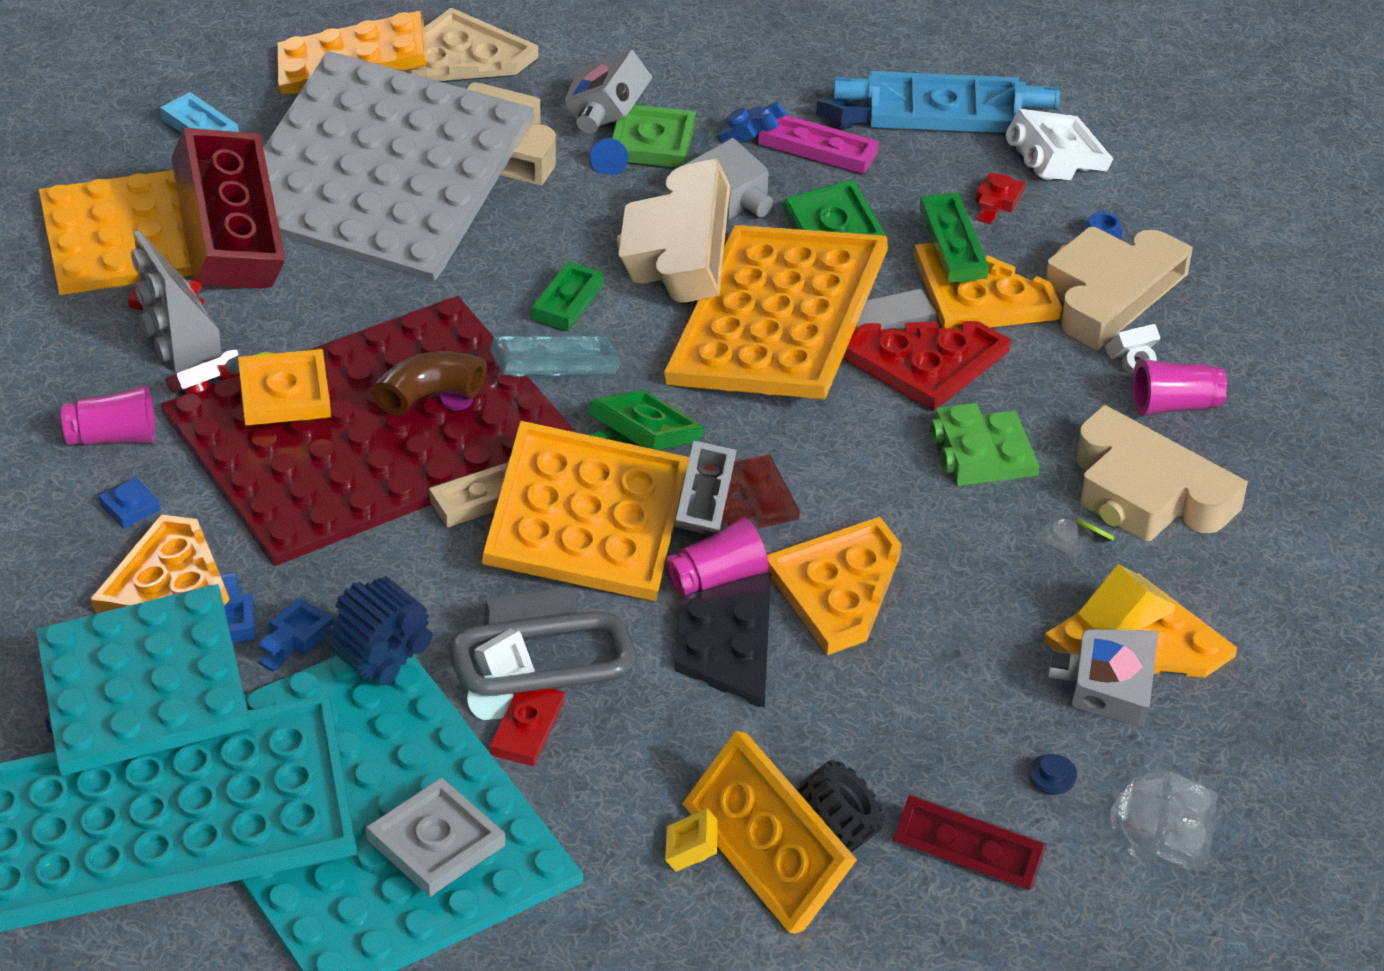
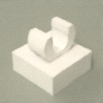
[1105,324,1160,373]
[473,629,535,677]

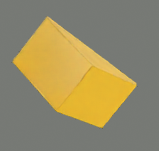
[1077,564,1176,630]

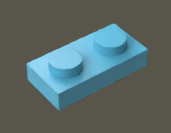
[160,92,239,133]

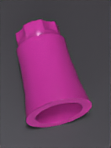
[1132,358,1227,417]
[61,385,155,446]
[666,517,769,596]

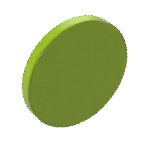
[1075,517,1115,541]

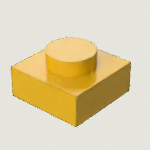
[665,808,718,872]

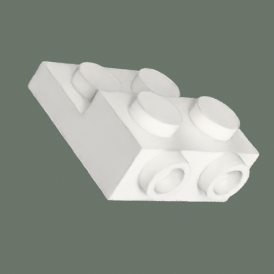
[1006,109,1113,180]

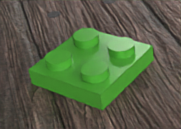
[612,105,696,168]

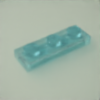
[490,336,621,376]

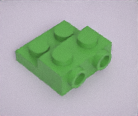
[929,403,1040,486]

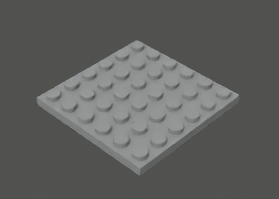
[263,50,534,281]

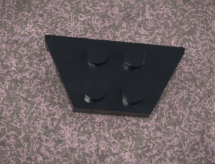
[675,573,771,708]

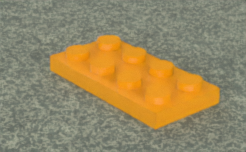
[277,11,427,94]
[682,731,857,934]

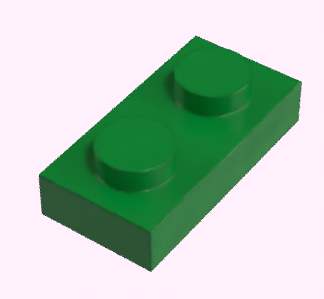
[532,261,604,331]

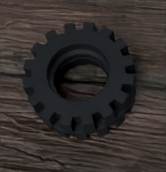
[797,760,885,852]

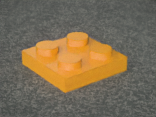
[238,349,331,425]

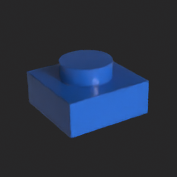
[99,477,161,529]

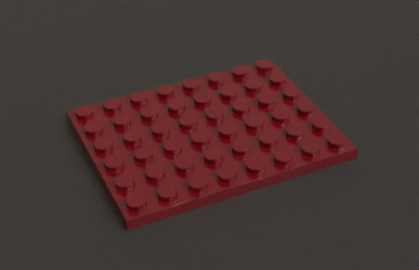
[161,296,577,567]

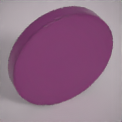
[440,393,473,410]

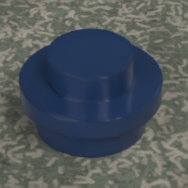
[1029,754,1077,795]

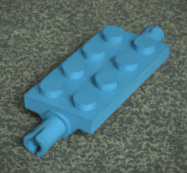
[834,71,1060,133]

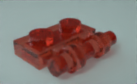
[703,454,800,529]

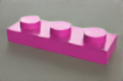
[758,115,879,174]

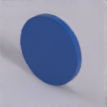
[590,138,628,175]

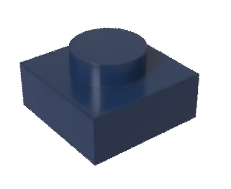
[816,99,870,128]

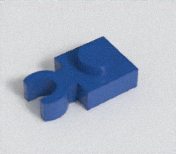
[717,102,786,143]

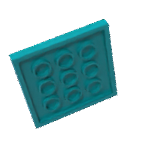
[36,583,252,776]

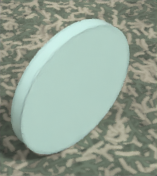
[467,675,514,720]

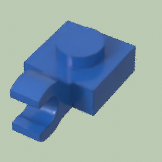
[220,571,257,643]
[258,598,334,672]

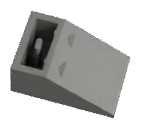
[131,230,221,372]

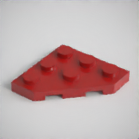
[843,321,1011,411]

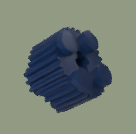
[322,576,433,686]

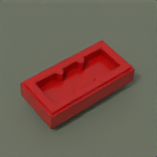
[490,688,565,767]

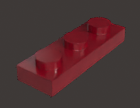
[893,794,1048,890]

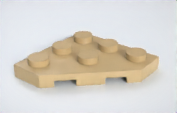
[403,8,538,81]

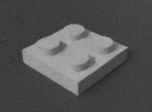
[366,778,505,897]

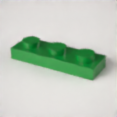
[919,192,989,283]

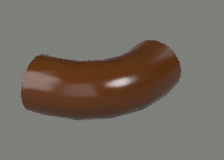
[371,351,487,416]

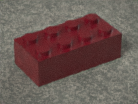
[171,128,285,289]

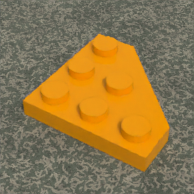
[914,243,1062,328]
[90,515,230,613]
[767,516,902,655]
[1044,573,1237,678]

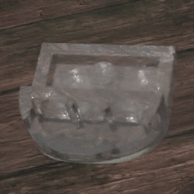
[1110,771,1218,872]

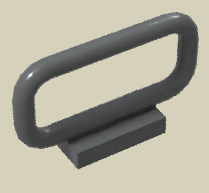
[450,587,636,696]

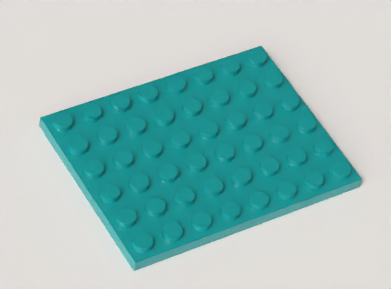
[238,655,583,971]

